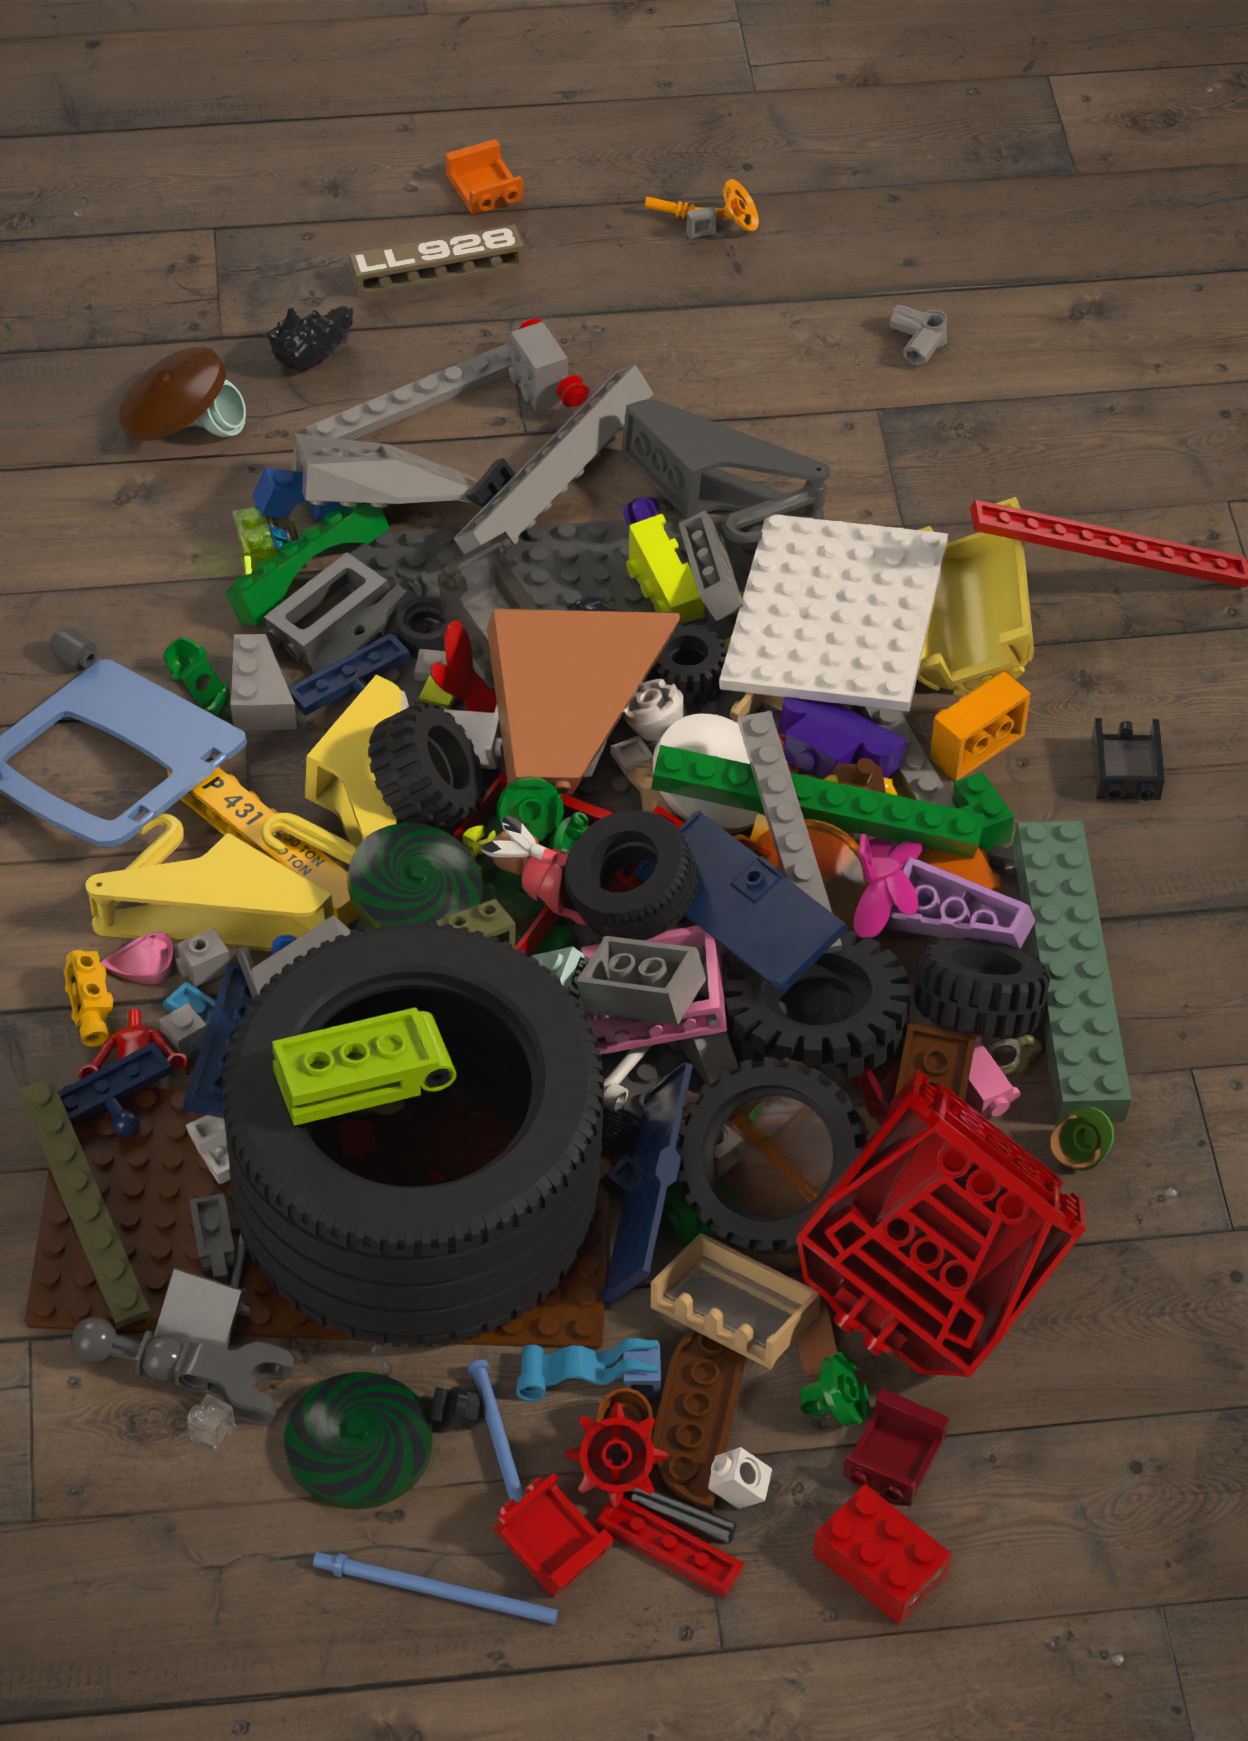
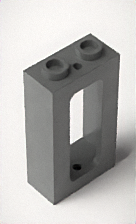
[264,552,390,667]

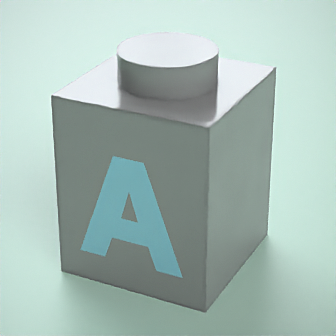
[159,1003,207,1062]

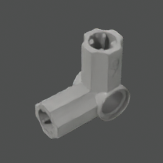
[890,304,948,367]

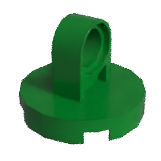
[497,776,564,842]
[799,1352,870,1427]

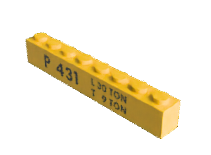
[167,757,360,926]

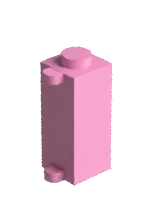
[961,1032,1021,1118]

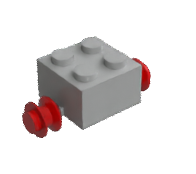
[508,318,589,412]

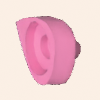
[100,932,174,985]

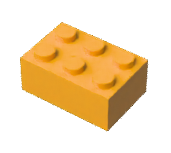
[929,671,1031,781]

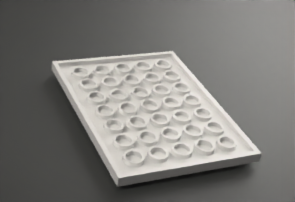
[719,514,948,712]

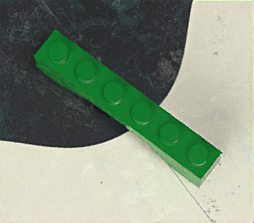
[225,502,390,626]

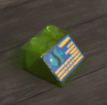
[232,506,307,575]

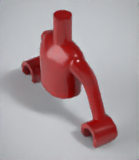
[78,1009,191,1080]

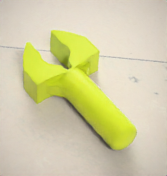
[463,825,496,858]

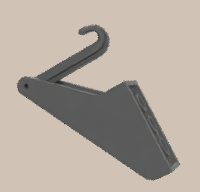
[622,399,830,543]

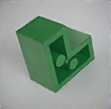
[952,771,1014,851]

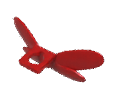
[431,620,497,713]

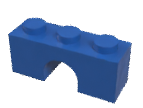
[252,468,343,521]

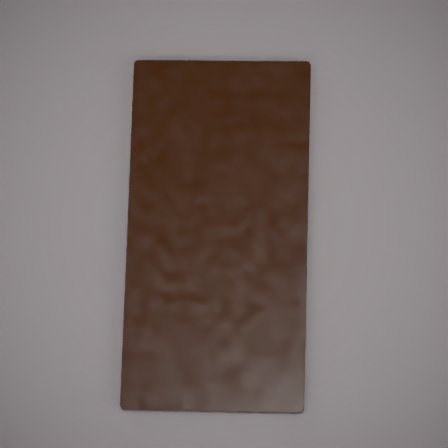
[25,1085,612,1350]

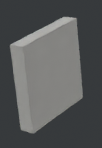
[153,1268,245,1349]

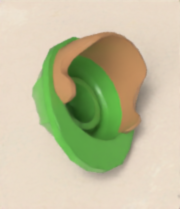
[1049,1107,1114,1171]

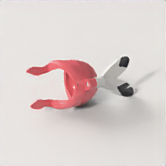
[481,815,610,926]

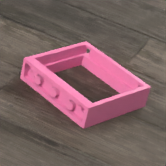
[581,926,727,1054]

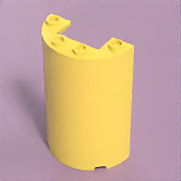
[917,497,1034,695]

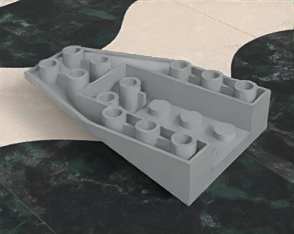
[292,433,477,508]

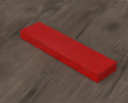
[595,1497,744,1599]

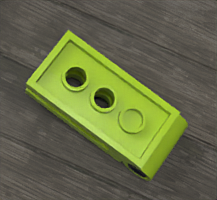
[272,1007,456,1126]

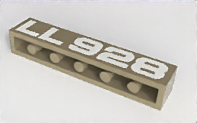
[349,224,524,298]

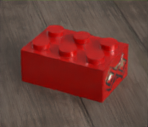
[813,1484,952,1625]

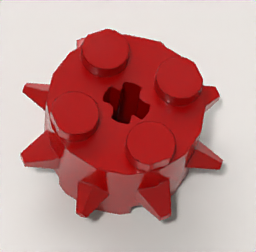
[565,1403,668,1508]

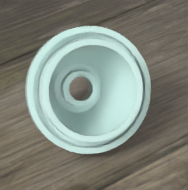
[194,379,246,437]

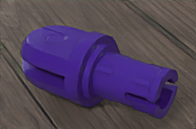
[623,497,659,528]

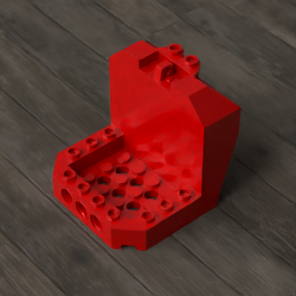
[796,1070,1087,1377]

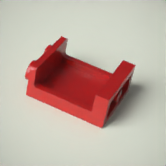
[493,1473,615,1598]

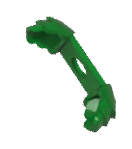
[163,637,230,718]

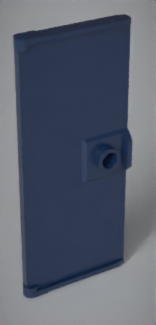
[633,811,848,993]
[601,1062,693,1304]

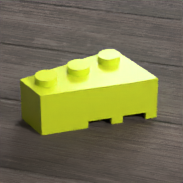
[626,514,704,625]

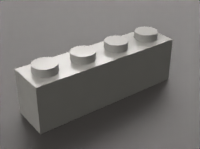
[678,510,744,621]

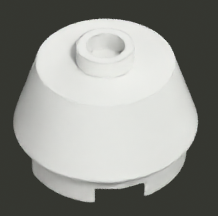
[623,679,683,741]

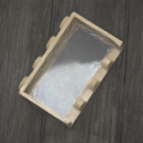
[651,1233,820,1369]

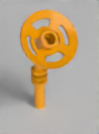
[644,179,759,232]

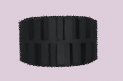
[648,623,727,708]

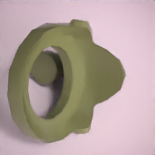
[987,1034,1042,1077]

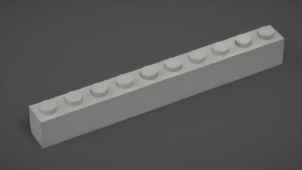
[453,365,654,568]

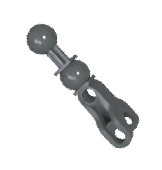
[71,1317,295,1426]

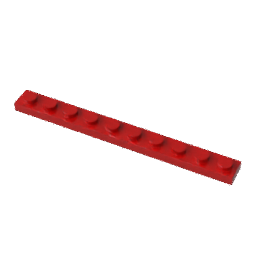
[969,499,1248,588]

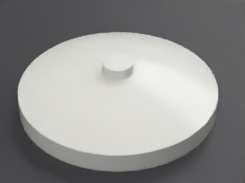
[653,714,759,834]

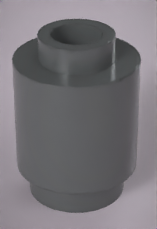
[49,628,97,671]

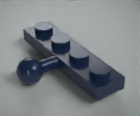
[288,633,410,716]
[58,1042,172,1138]

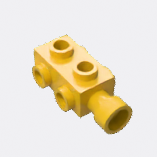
[63,950,113,1047]

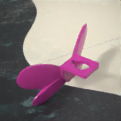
[853,834,922,938]

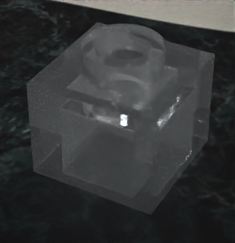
[187,1394,235,1453]

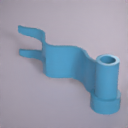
[516,1338,658,1402]

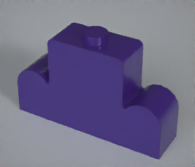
[779,697,907,779]

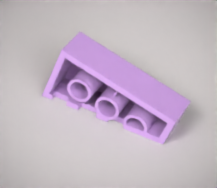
[886,857,1035,949]

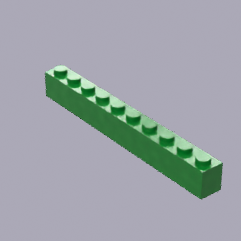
[651,745,985,858]

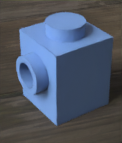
[616,1343,661,1400]

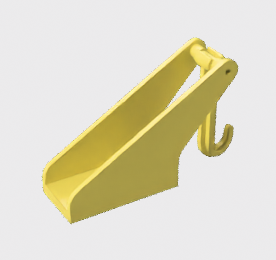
[262,675,402,865]
[86,813,334,951]

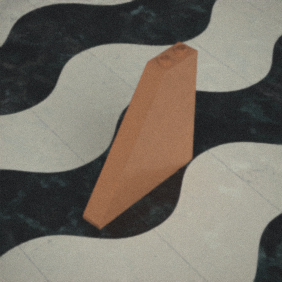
[487,609,680,796]

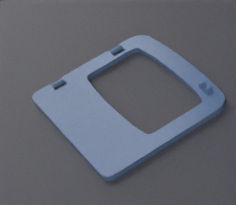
[0,659,247,847]

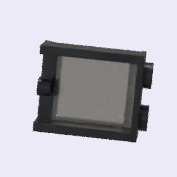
[1091,718,1165,801]

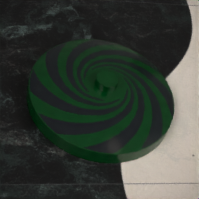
[347,823,482,928]
[284,1372,433,1509]

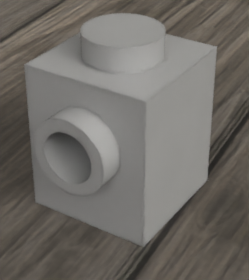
[176,928,230,987]

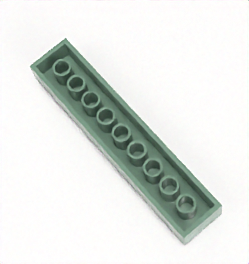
[1012,821,1132,1123]

